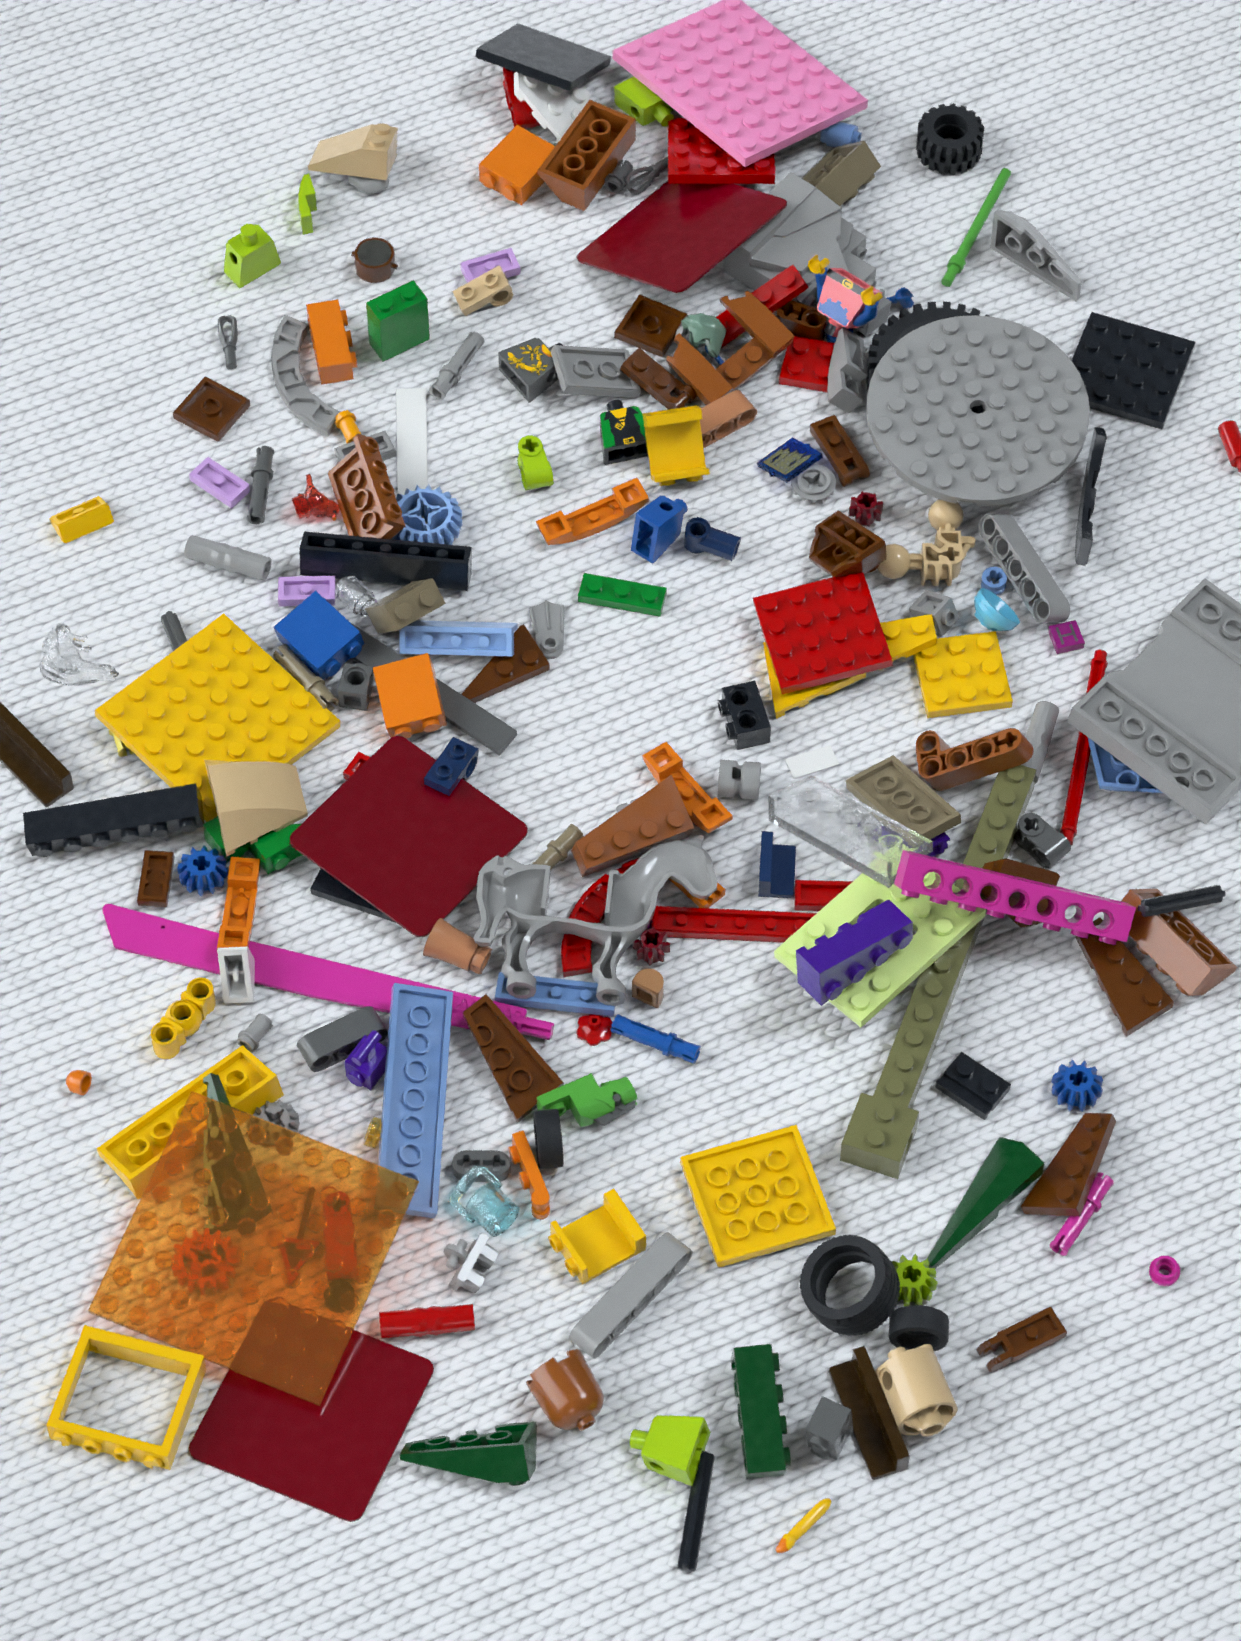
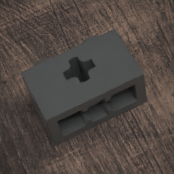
[806,1396,853,1460]

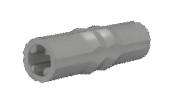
[184,535,272,581]
[1021,701,1059,784]

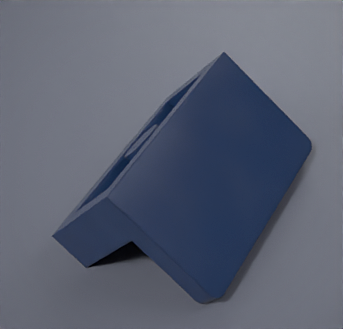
[758,831,796,898]

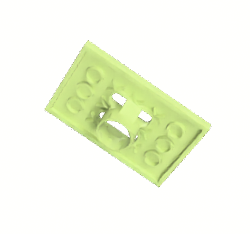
[774,841,986,1027]

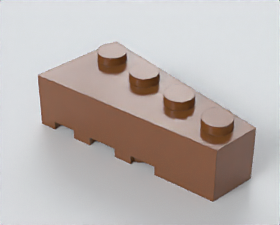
[571,775,694,877]

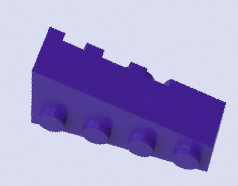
[796,899,913,1006]

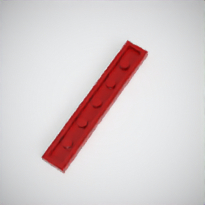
[652,906,817,943]

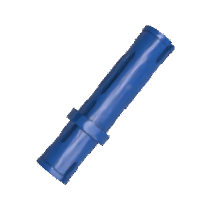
[611,1014,701,1064]

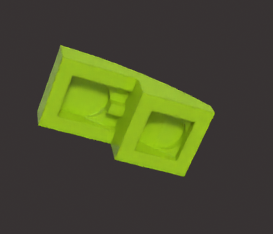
[298,174,317,235]

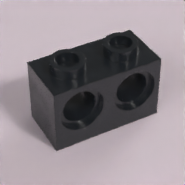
[718,681,771,750]

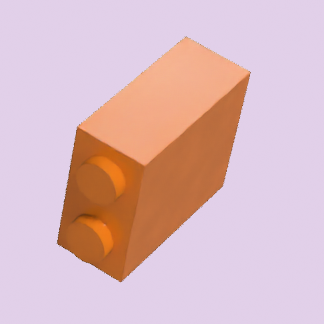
[479,125,555,205]
[373,653,447,739]

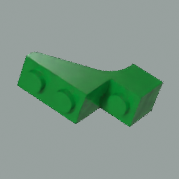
[203,816,304,874]

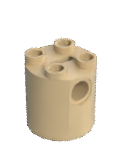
[875,1344,958,1437]

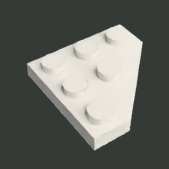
[514,72,589,143]

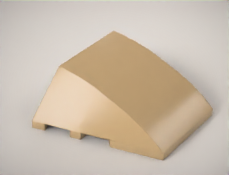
[204,760,308,856]

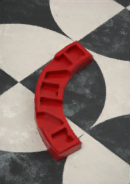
[561,858,639,977]

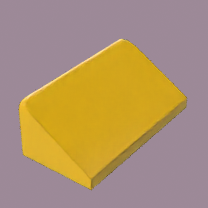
[49,496,114,543]

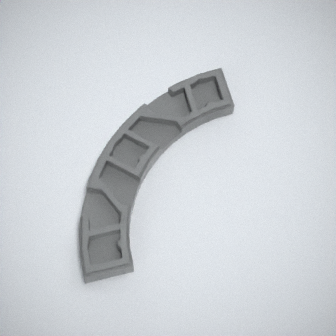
[271,315,340,437]

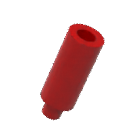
[1218,420,1241,473]

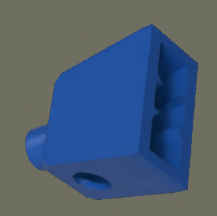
[631,495,688,564]

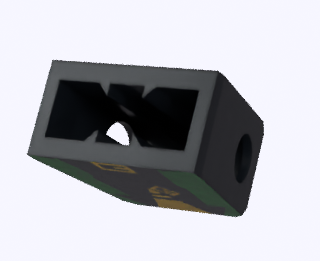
[600,400,648,466]

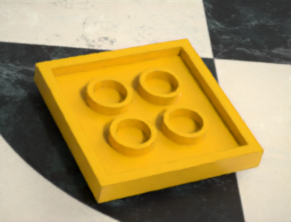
[913,631,1013,718]

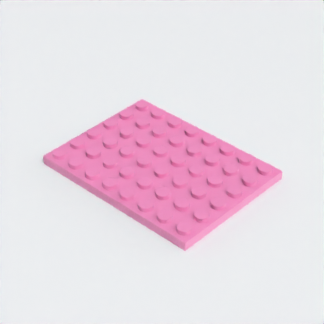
[612,0,868,167]

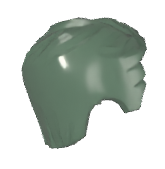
[681,313,726,357]

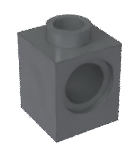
[338,663,374,711]

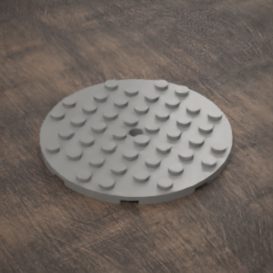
[866,315,1090,506]

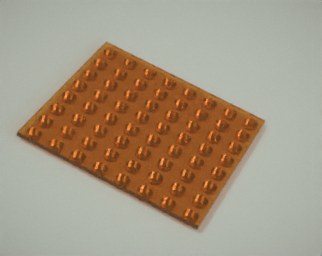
[88,1091,419,1406]

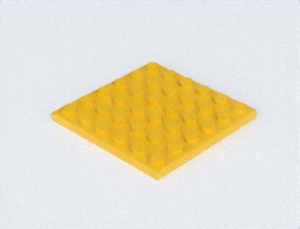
[95,613,341,822]

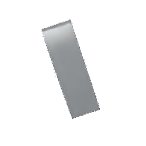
[827,327,867,413]

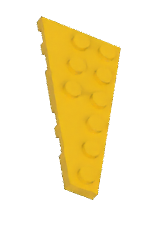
[763,614,937,719]

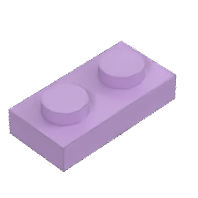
[460,248,521,283]
[189,457,250,509]
[278,576,336,606]

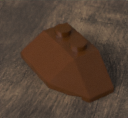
[809,510,887,577]

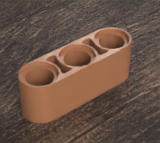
[700,390,757,449]

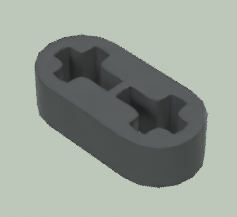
[452,1150,511,1182]

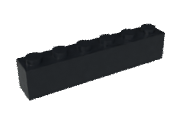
[299,531,472,591]
[23,783,205,857]

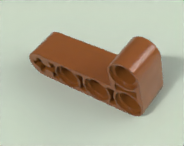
[916,728,1034,791]

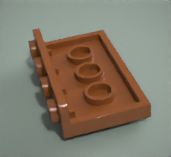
[328,433,405,539]

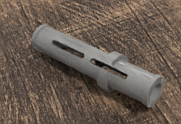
[429,332,485,400]

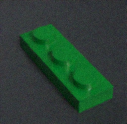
[578,573,667,617]

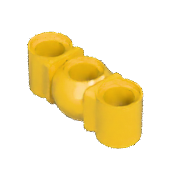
[151,977,216,1059]

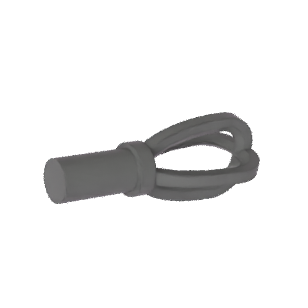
[625,157,668,194]
[217,315,238,369]

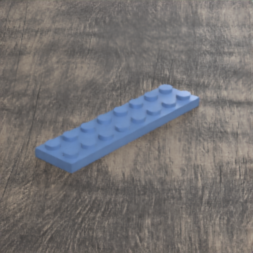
[374,983,453,1219]

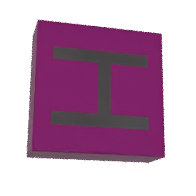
[1048,620,1085,654]

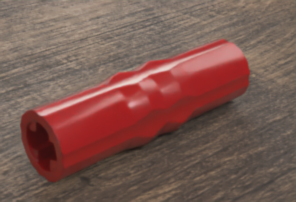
[379,1304,475,1339]

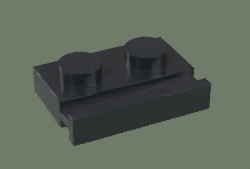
[935,1052,1011,1120]

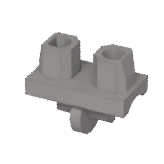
[443,1232,499,1293]

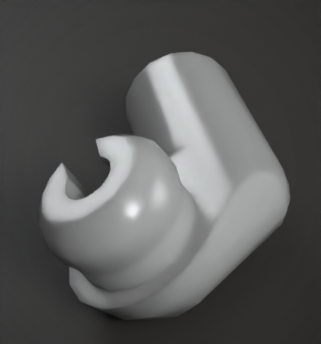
[348,176,389,195]

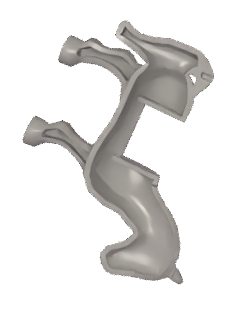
[473,835,718,1006]

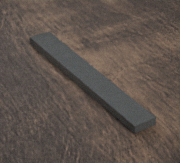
[350,622,518,756]

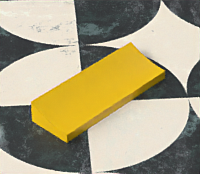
[96,1045,284,1200]

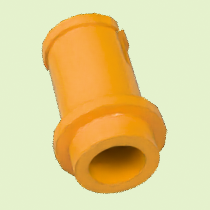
[335,410,361,444]

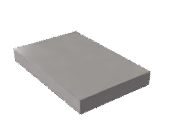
[550,345,641,398]

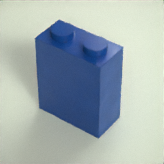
[273,590,365,681]

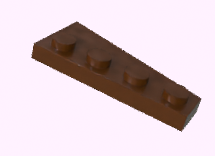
[1075,917,1174,1037]
[1020,1113,1116,1216]

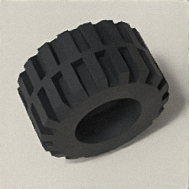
[916,104,984,175]

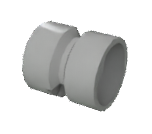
[717,759,761,800]

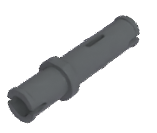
[247,446,274,525]

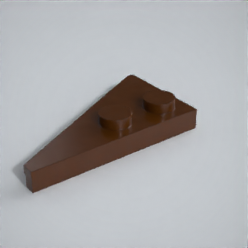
[462,624,550,703]

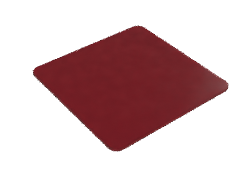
[577,181,787,293]
[290,736,528,937]
[189,1299,434,1522]

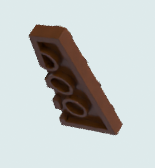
[463,994,564,1123]

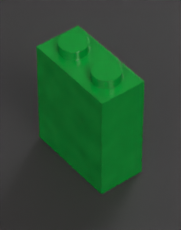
[366,280,430,362]

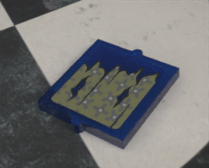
[757,437,823,483]

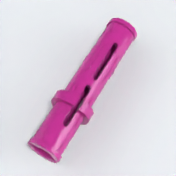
[1050,1172,1114,1256]

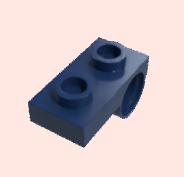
[424,737,479,796]

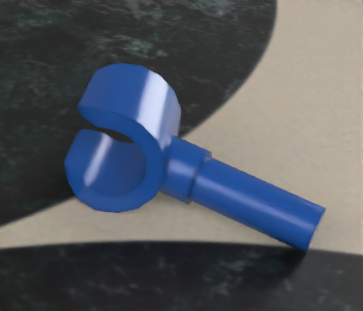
[887,287,914,309]

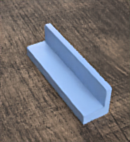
[399,620,518,657]

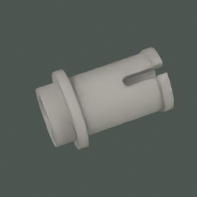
[237,1013,273,1052]

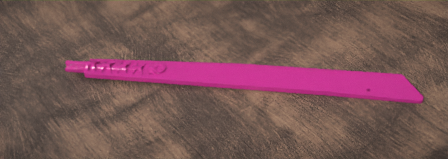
[102,904,554,1040]

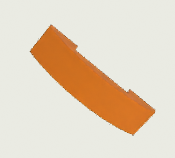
[536,477,649,545]
[642,742,733,833]
[217,857,260,950]

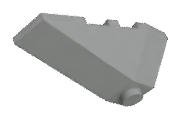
[990,210,1082,301]

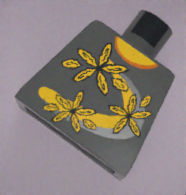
[498,338,563,403]

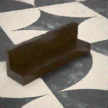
[0,702,74,807]
[829,1346,910,1480]

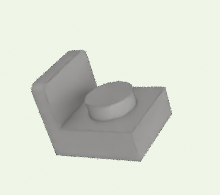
[909,590,959,635]

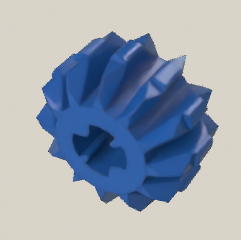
[177,845,228,897]
[1051,1059,1103,1112]

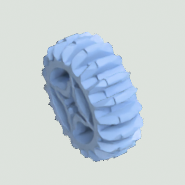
[392,484,462,545]

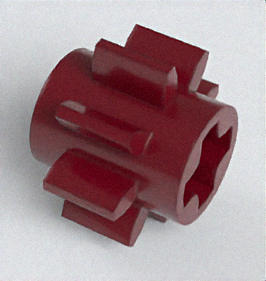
[848,491,883,527]
[633,927,670,966]

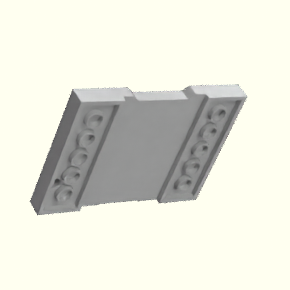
[1067,578,1241,824]

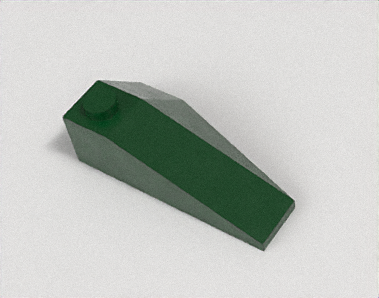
[399,1421,537,1486]

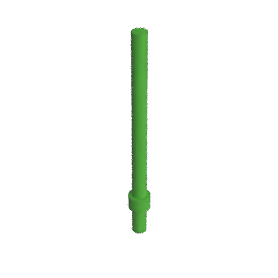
[941,168,1011,287]

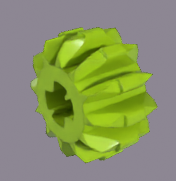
[892,1253,938,1306]

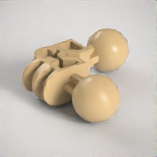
[878,499,976,586]

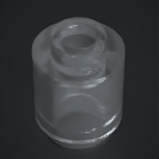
[335,576,377,616]

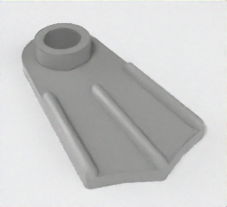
[529,600,565,659]

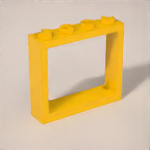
[46,1325,207,1470]

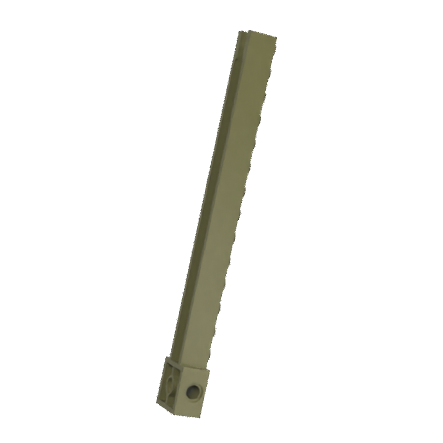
[840,765,1037,1179]

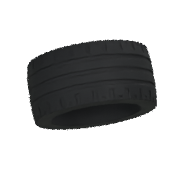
[800,1235,900,1336]

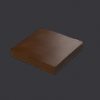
[614,294,688,358]
[173,376,250,442]

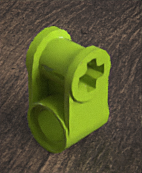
[517,435,554,490]

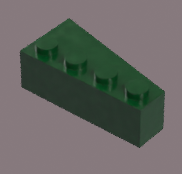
[730,1344,791,1479]

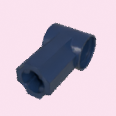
[684,517,741,561]

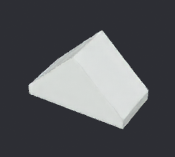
[217,947,255,1004]

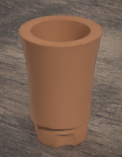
[423,918,492,975]

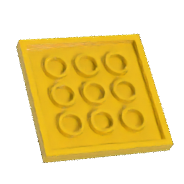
[680,1125,836,1268]

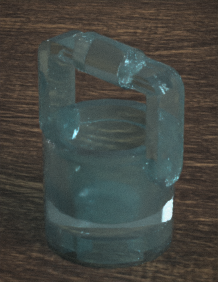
[449,1165,520,1237]

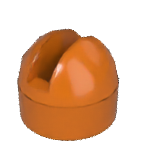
[66,1070,92,1095]

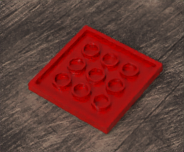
[668,118,775,184]
[753,572,893,695]

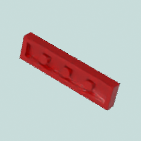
[716,264,809,348]

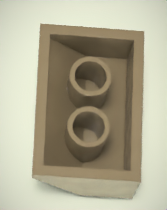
[802,141,881,208]

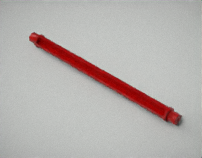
[1059,649,1108,846]

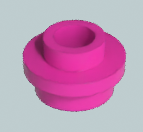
[1149,1255,1180,1286]

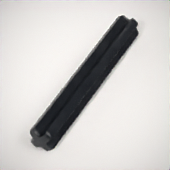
[1138,885,1226,917]
[677,1451,715,1573]

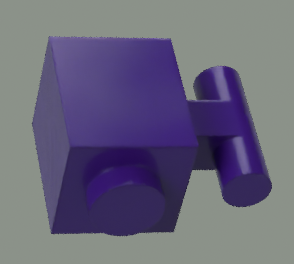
[344,1030,387,1090]

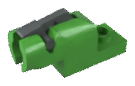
[537,1073,637,1127]

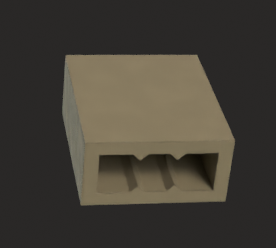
[365,578,446,633]

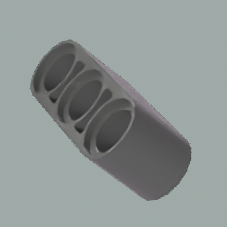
[297,1006,388,1072]

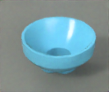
[974,588,1020,631]

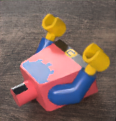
[808,254,883,337]

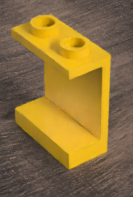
[643,405,710,486]
[548,1188,646,1284]

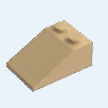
[308,123,398,180]

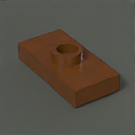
[137,850,175,908]

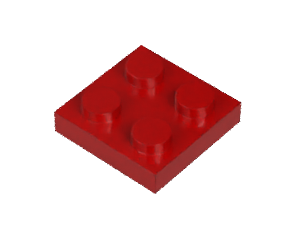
[779,336,835,393]

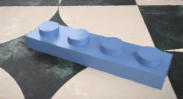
[495,972,615,1017]

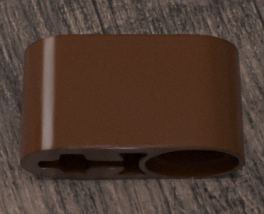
[776,300,826,341]

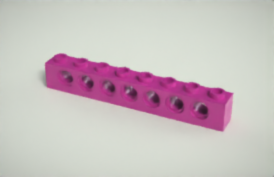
[894,850,1136,945]

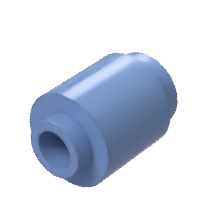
[820,122,861,148]

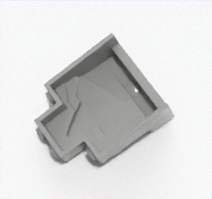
[723,172,877,308]

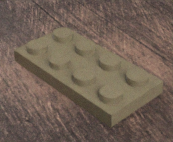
[846,755,961,848]

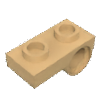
[453,265,513,316]

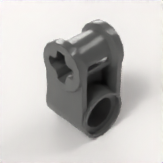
[1015,813,1071,869]

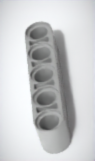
[978,514,1070,623]
[569,1232,693,1359]

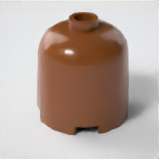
[526,1349,604,1431]

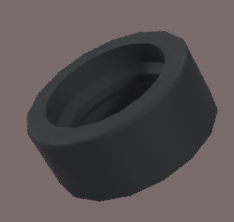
[533,1109,564,1169]
[888,1305,949,1351]

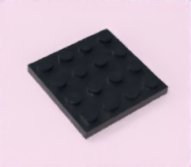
[1071,312,1195,430]

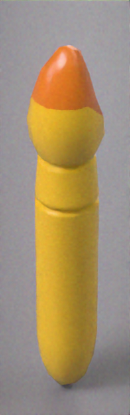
[775,1498,831,1553]

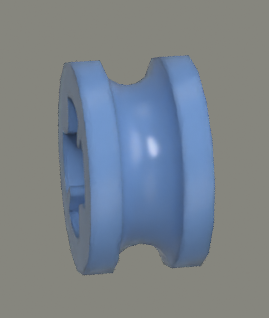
[981,567,1007,595]

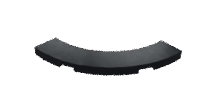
[1075,427,1107,566]

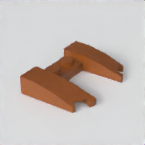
[666,291,795,405]

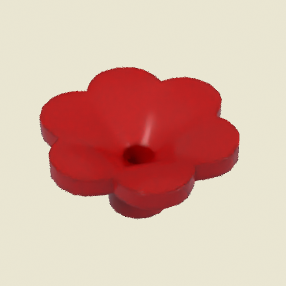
[576,1014,613,1046]

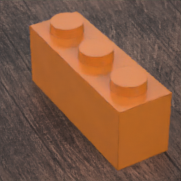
[306,299,357,385]

